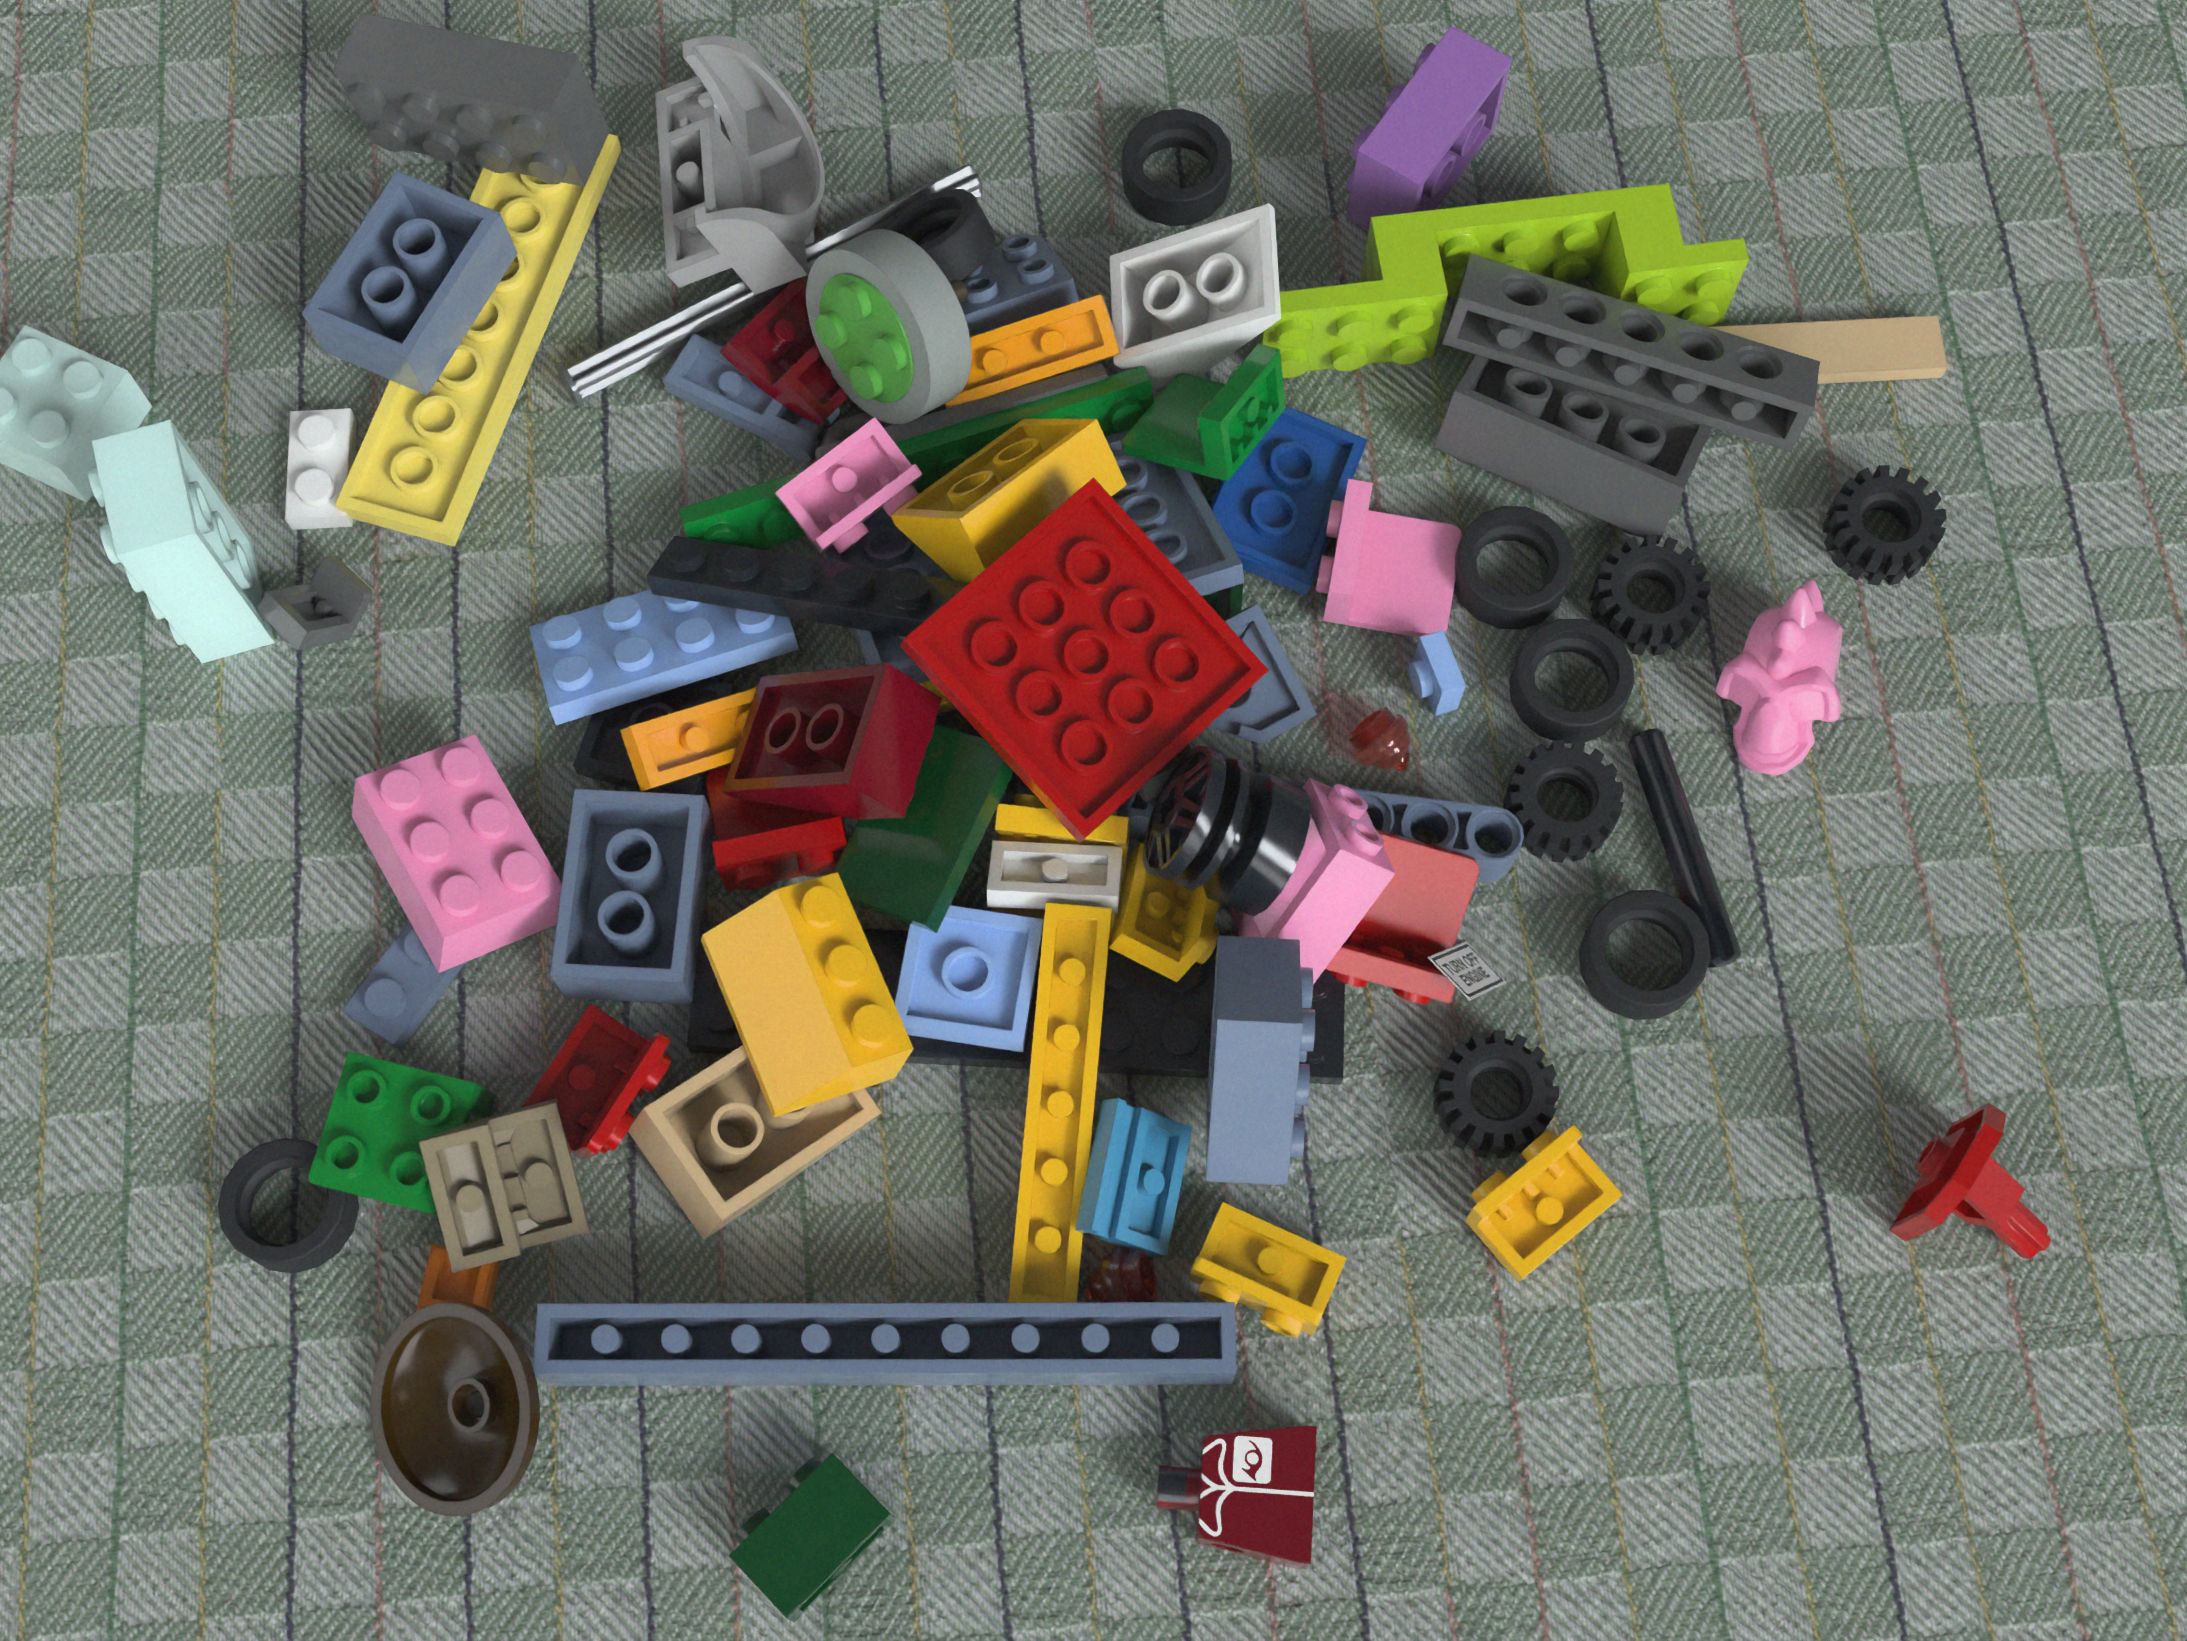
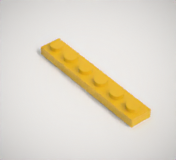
[1008,902,1112,1303]

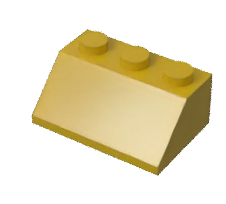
[890,419,1127,583]
[701,872,914,1117]

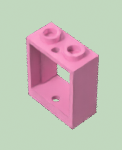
[1229,777,1396,984]

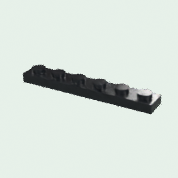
[646,536,969,637]

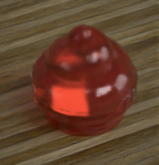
[1347,706,1411,772]
[1085,1247,1158,1303]

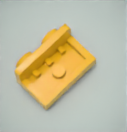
[1109,842,1221,982]
[1465,1125,1623,1283]
[1189,1202,1347,1339]

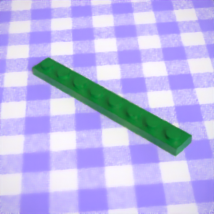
[678,366,1154,549]

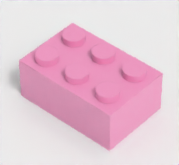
[352,734,562,973]

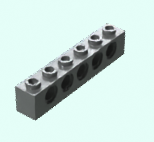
[1442,254,1820,452]

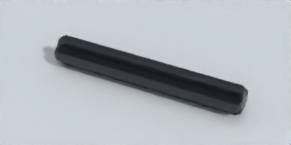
[1628,728,1741,968]

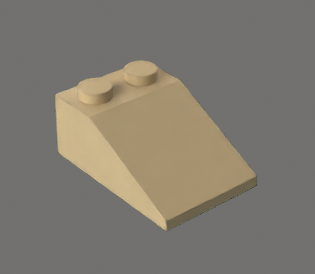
[628,1045,882,1240]

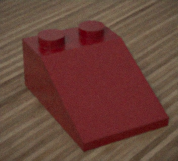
[722,663,942,820]

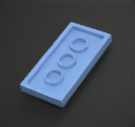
[529,589,799,725]

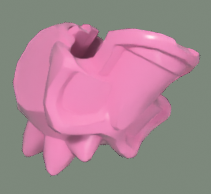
[1716,580,1842,776]

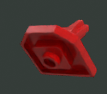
[1889,1102,2051,1259]

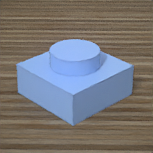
[1408,630,1466,716]

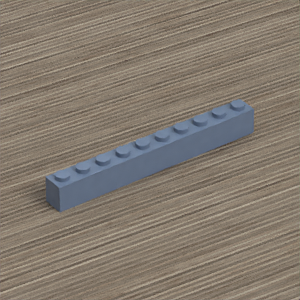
[533,1302,1236,1386]

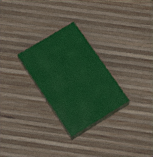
[833,724,1014,933]

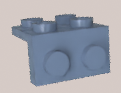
[960,234,1079,337]

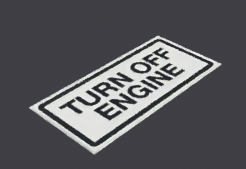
[1428,941,1507,1000]

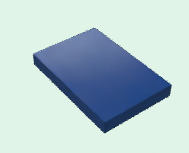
[1210,405,1368,596]

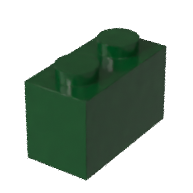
[729,1453,896,1623]

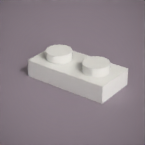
[285,408,357,530]
[987,841,1122,913]

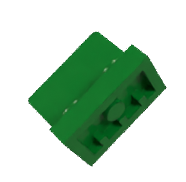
[1121,344,1286,482]
[308,1052,496,1215]

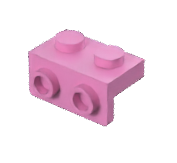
[775,417,923,554]

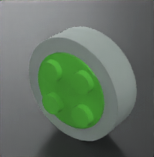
[806,229,972,424]

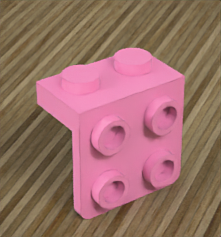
[1316,479,1462,638]

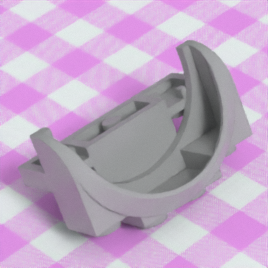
[655,35,825,295]

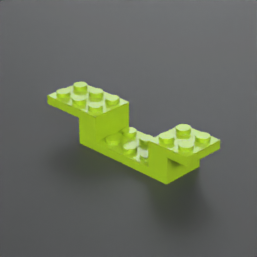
[1256,183,1749,378]

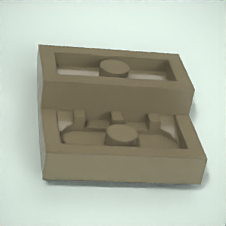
[419,1098,589,1273]

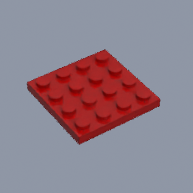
[900,477,1269,843]

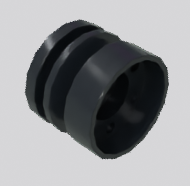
[1143,745,1311,917]

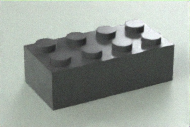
[333,13,610,187]

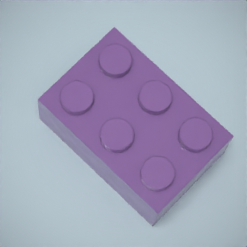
[1346,26,1512,230]

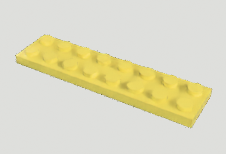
[335,134,622,547]

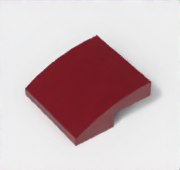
[719,277,848,425]

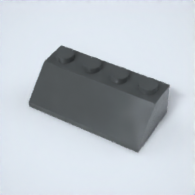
[1434,354,1712,544]

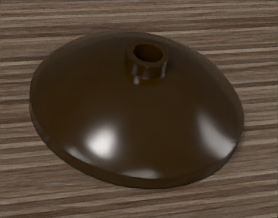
[371,1301,540,1516]

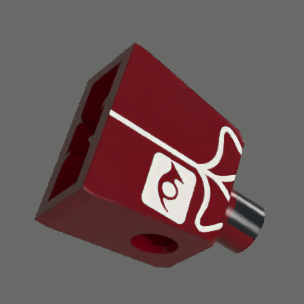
[1156,1426,1317,1569]

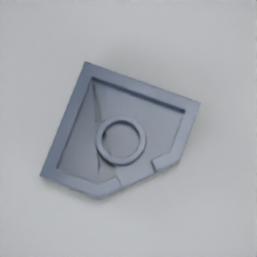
[1208,602,1317,744]

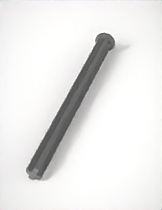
[555,165,983,408]

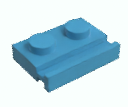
[1075,1098,1192,1257]

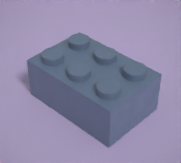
[302,170,518,395]
[550,789,714,1005]
[1206,936,1315,1186]

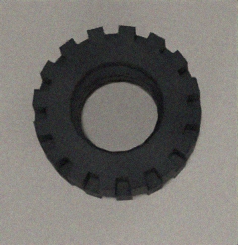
[1503,740,1624,863]

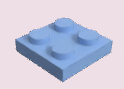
[895,905,1044,1052]

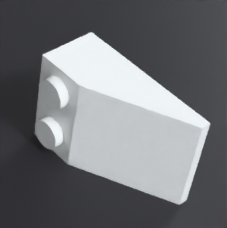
[1109,203,1281,390]

